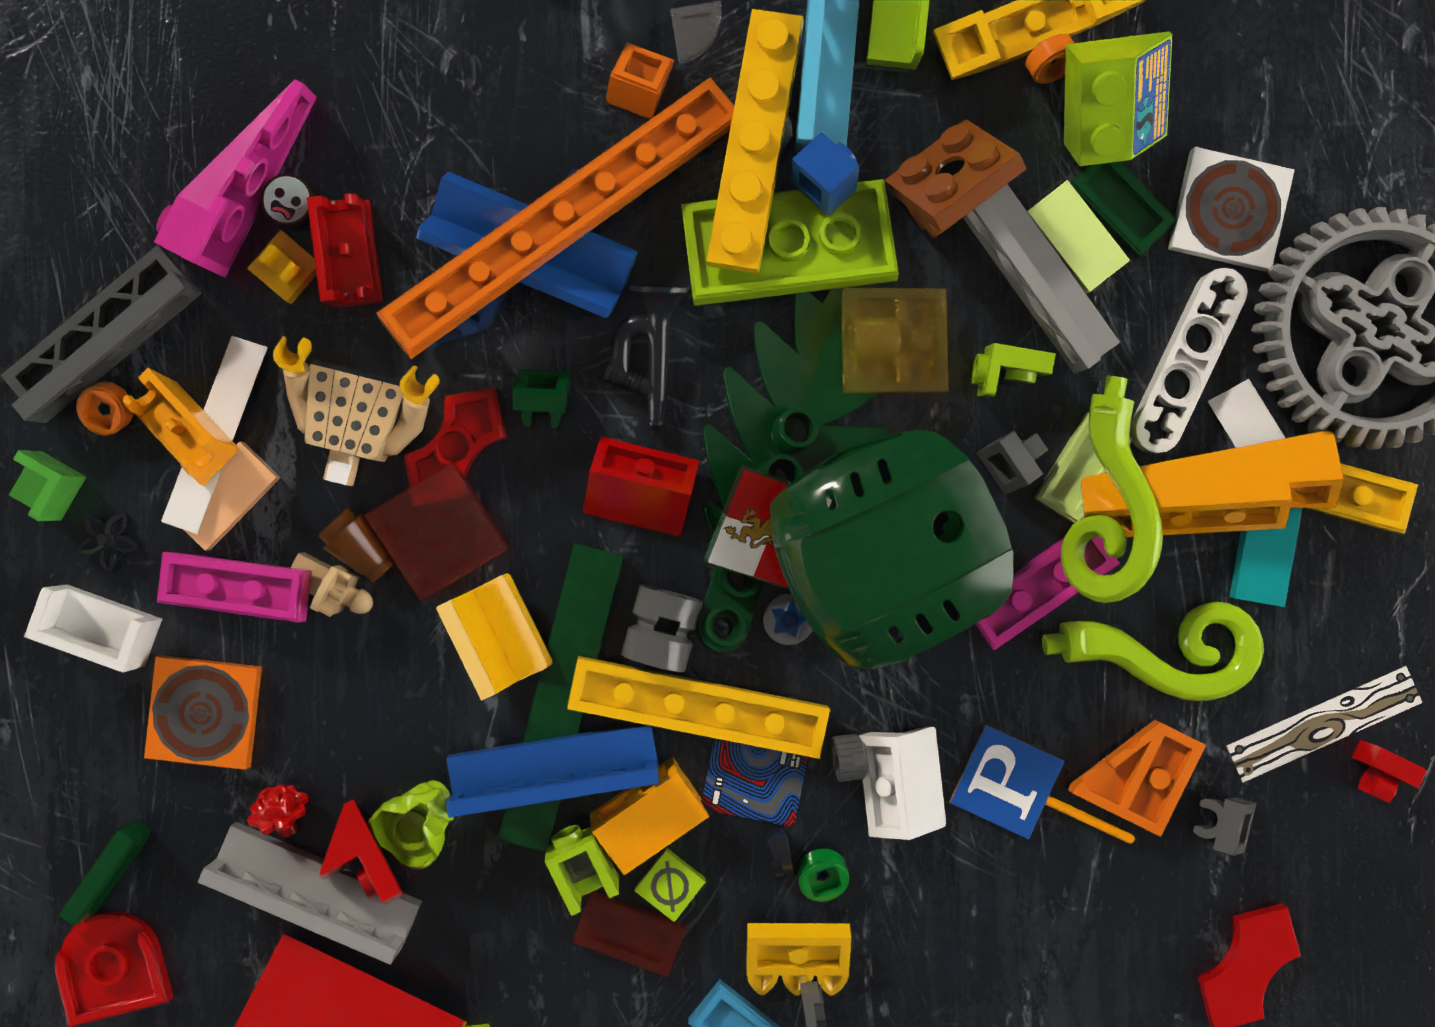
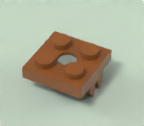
[884,119,1026,239]

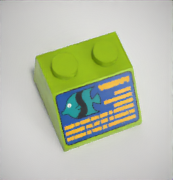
[1064,31,1173,166]

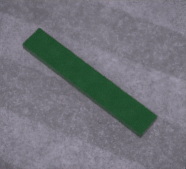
[498,543,625,852]

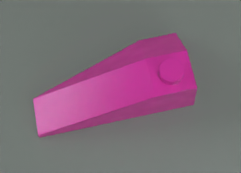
[154,80,317,278]

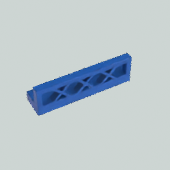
[446,724,660,818]

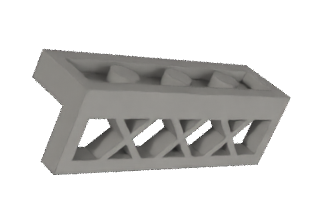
[963,184,1120,374]
[198,822,422,965]

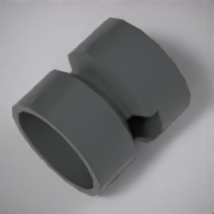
[621,585,704,672]

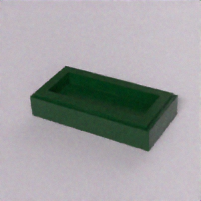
[1070,161,1177,259]
[59,820,151,926]

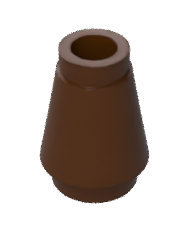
[317,508,394,584]

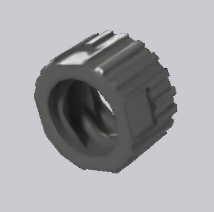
[831,734,866,782]

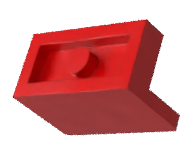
[583,436,700,536]

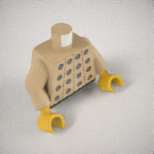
[273,336,439,486]

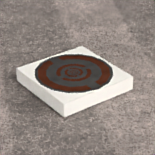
[1167,147,1295,272]

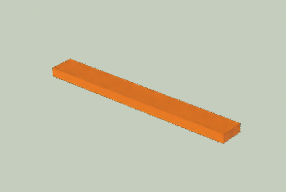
[377,77,734,359]

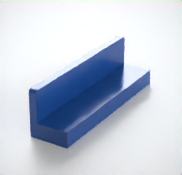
[416,171,638,318]

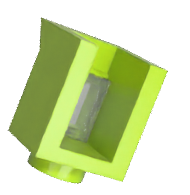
[545,825,619,916]

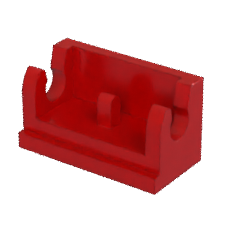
[307,193,384,308]

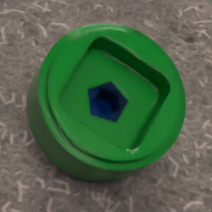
[796,849,849,902]

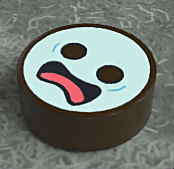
[261,174,316,228]

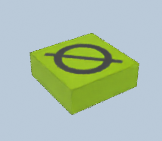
[634,847,706,922]

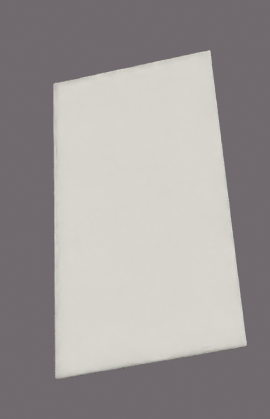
[1208,379,1285,448]

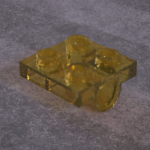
[841,288,949,394]

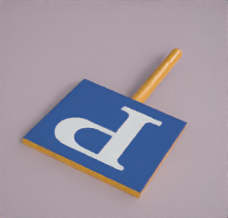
[950,724,1135,844]

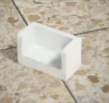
[24,584,162,673]

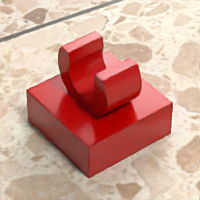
[1351,740,1428,803]

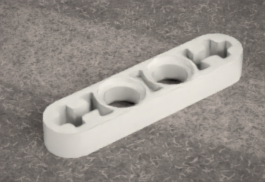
[1130,268,1248,454]

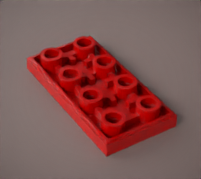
[234,933,467,1027]

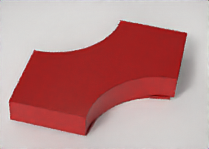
[404,387,507,506]
[1197,903,1301,1027]

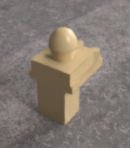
[291,552,373,617]

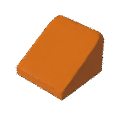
[606,42,674,119]

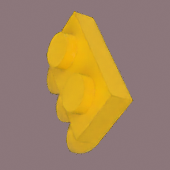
[746,923,851,996]

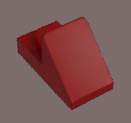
[319,799,404,905]

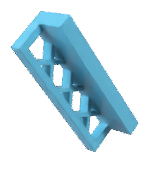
[794,0,859,153]

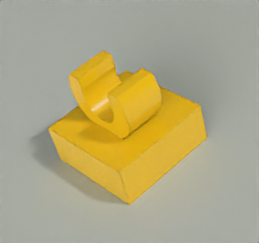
[247,230,317,304]

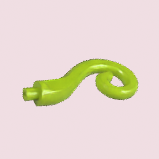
[1061,376,1163,603]
[1042,602,1264,701]

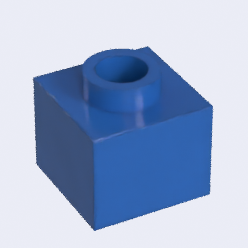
[791,132,859,216]

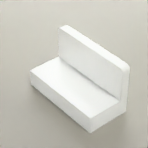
[859,726,946,840]

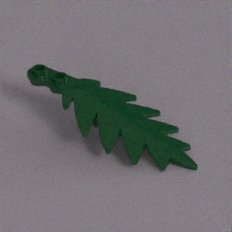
[696,286,893,653]

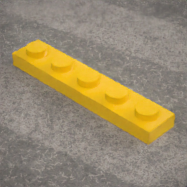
[706,9,804,274]
[567,656,830,759]

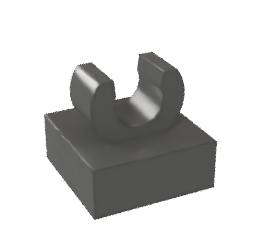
[977,431,1048,495]
[1193,797,1257,856]

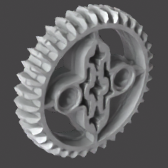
[1251,207,1435,450]

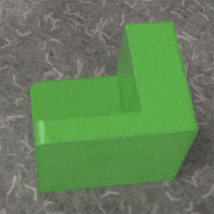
[9,450,86,521]

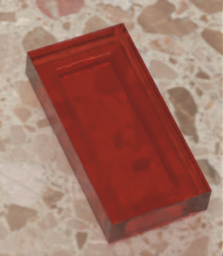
[573,891,686,977]

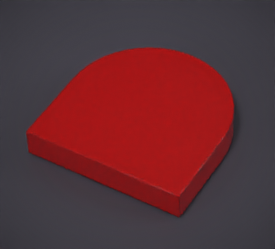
[55,910,174,1027]

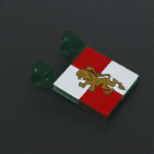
[703,465,837,590]

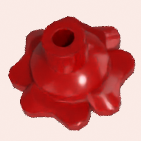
[247,784,309,838]

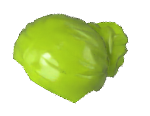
[368,780,454,869]

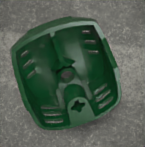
[770,430,1014,670]

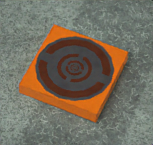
[144,655,262,770]

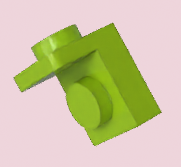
[972,343,1056,398]

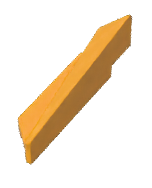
[1081,431,1344,537]

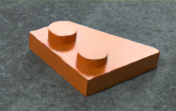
[1068,720,1206,837]

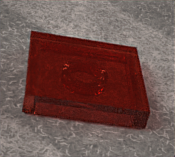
[365,461,509,601]

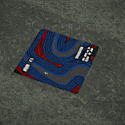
[701,738,808,827]

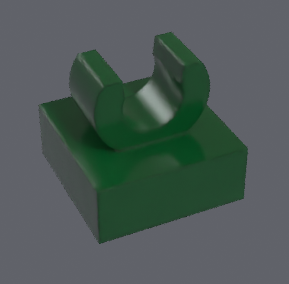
[512,369,570,428]

